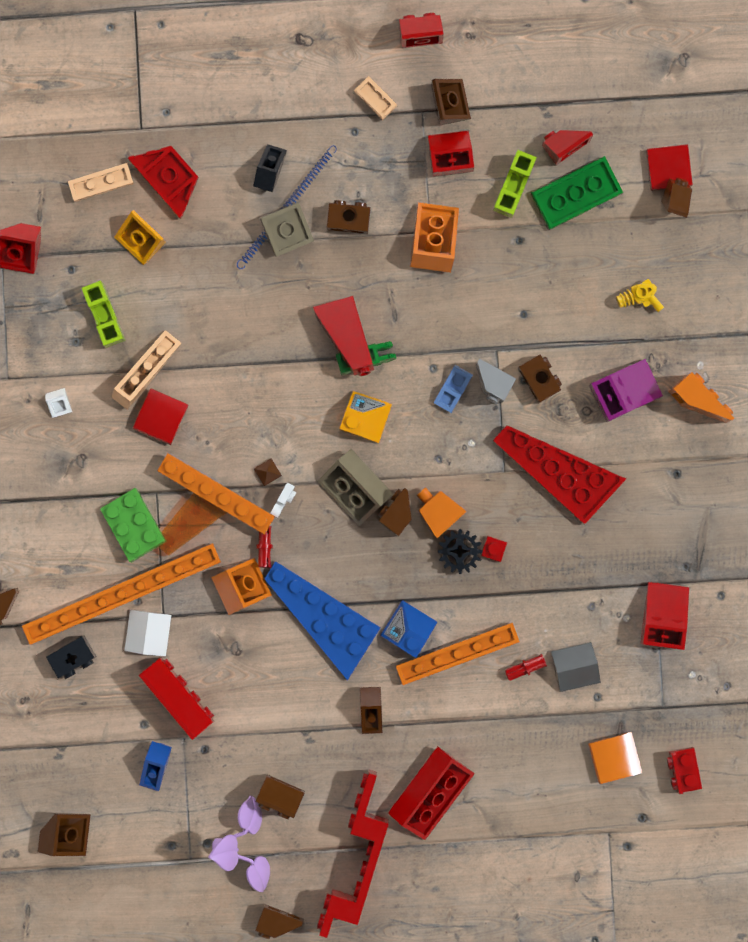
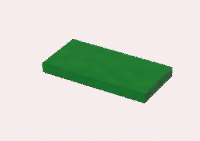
[531,156,623,230]

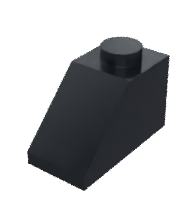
[253,144,287,192]

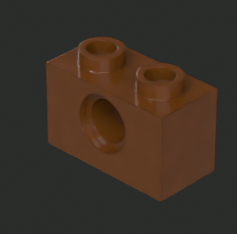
[327,200,371,234]
[518,354,562,404]

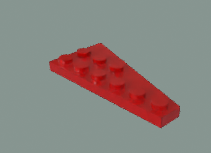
[493,425,626,525]

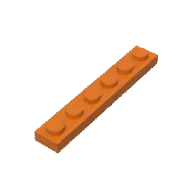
[157,453,275,535]
[396,622,520,685]

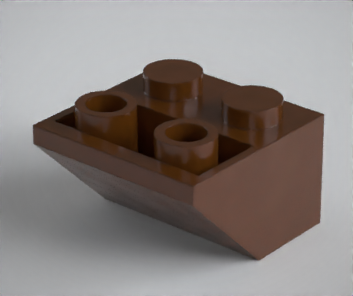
[378,488,412,537]
[255,774,305,820]

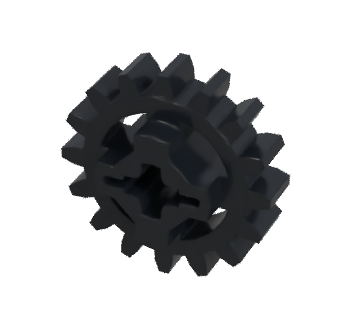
[438,529,483,574]

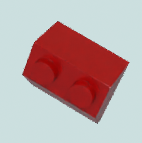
[399,13,444,48]

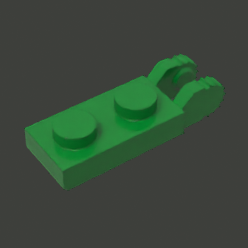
[335,341,396,376]

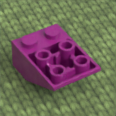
[589,359,663,422]

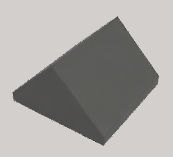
[551,642,601,692]

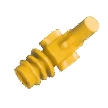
[616,279,664,312]

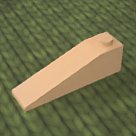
[111,330,181,410]

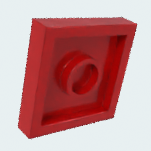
[646,144,693,191]

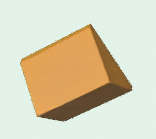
[114,210,166,265]

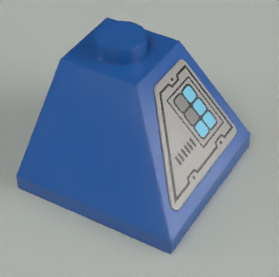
[381,600,437,658]

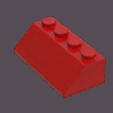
[139,657,214,740]
[388,746,475,840]

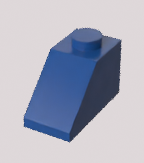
[139,741,172,791]

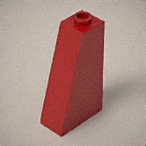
[313,296,374,376]

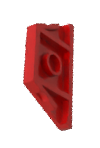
[128,146,199,219]

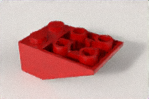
[640,582,689,650]

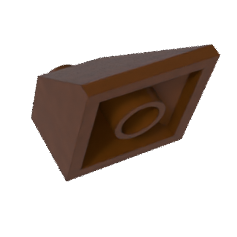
[37,814,91,856]

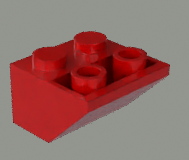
[428,130,474,177]

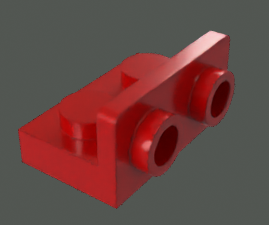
[667,747,702,795]

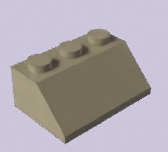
[317,449,393,526]

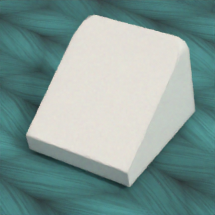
[45,388,72,418]

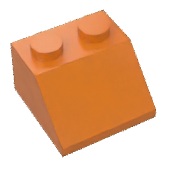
[211,558,272,615]

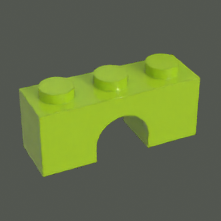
[493,150,537,218]
[81,280,126,348]

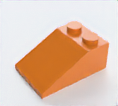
[410,202,459,273]

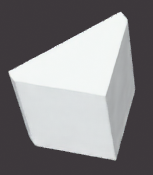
[125,610,172,656]

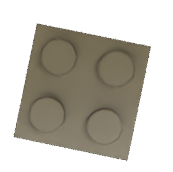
[260,202,314,257]

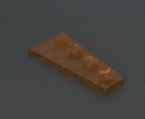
[159,493,227,556]

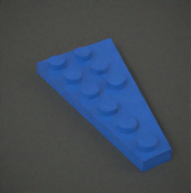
[265,561,381,681]

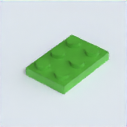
[100,488,167,563]

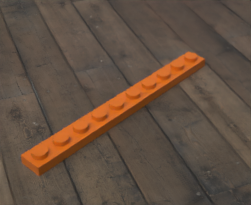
[22,543,221,645]

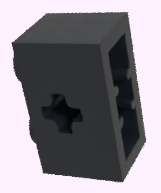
[46,635,97,680]

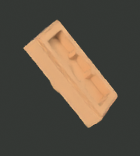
[354,76,397,121]

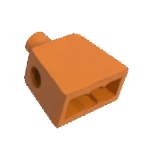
[416,487,466,538]

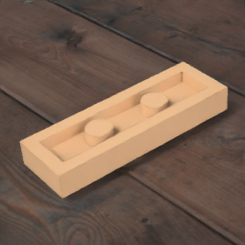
[68,163,134,202]

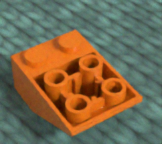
[668,372,734,423]

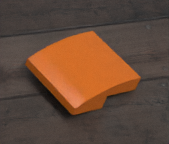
[588,732,642,784]

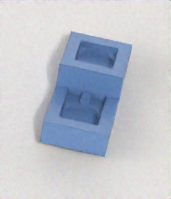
[434,365,473,413]

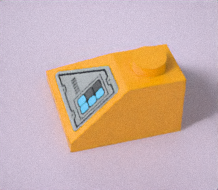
[340,391,392,443]

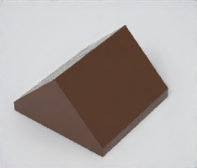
[431,79,471,126]

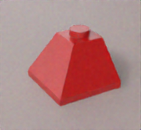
[542,130,593,165]
[0,223,41,274]

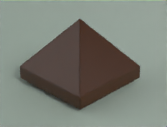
[254,458,282,486]

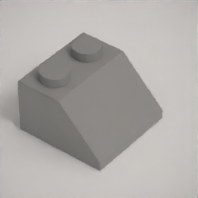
[476,359,516,404]

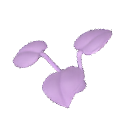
[208,796,270,892]

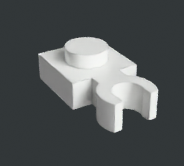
[270,483,296,518]

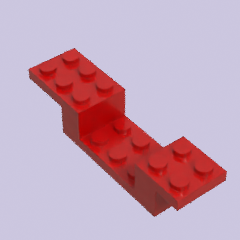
[317,769,389,938]

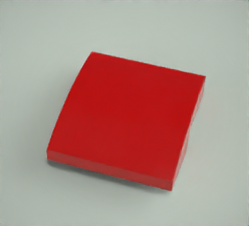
[133,389,188,445]

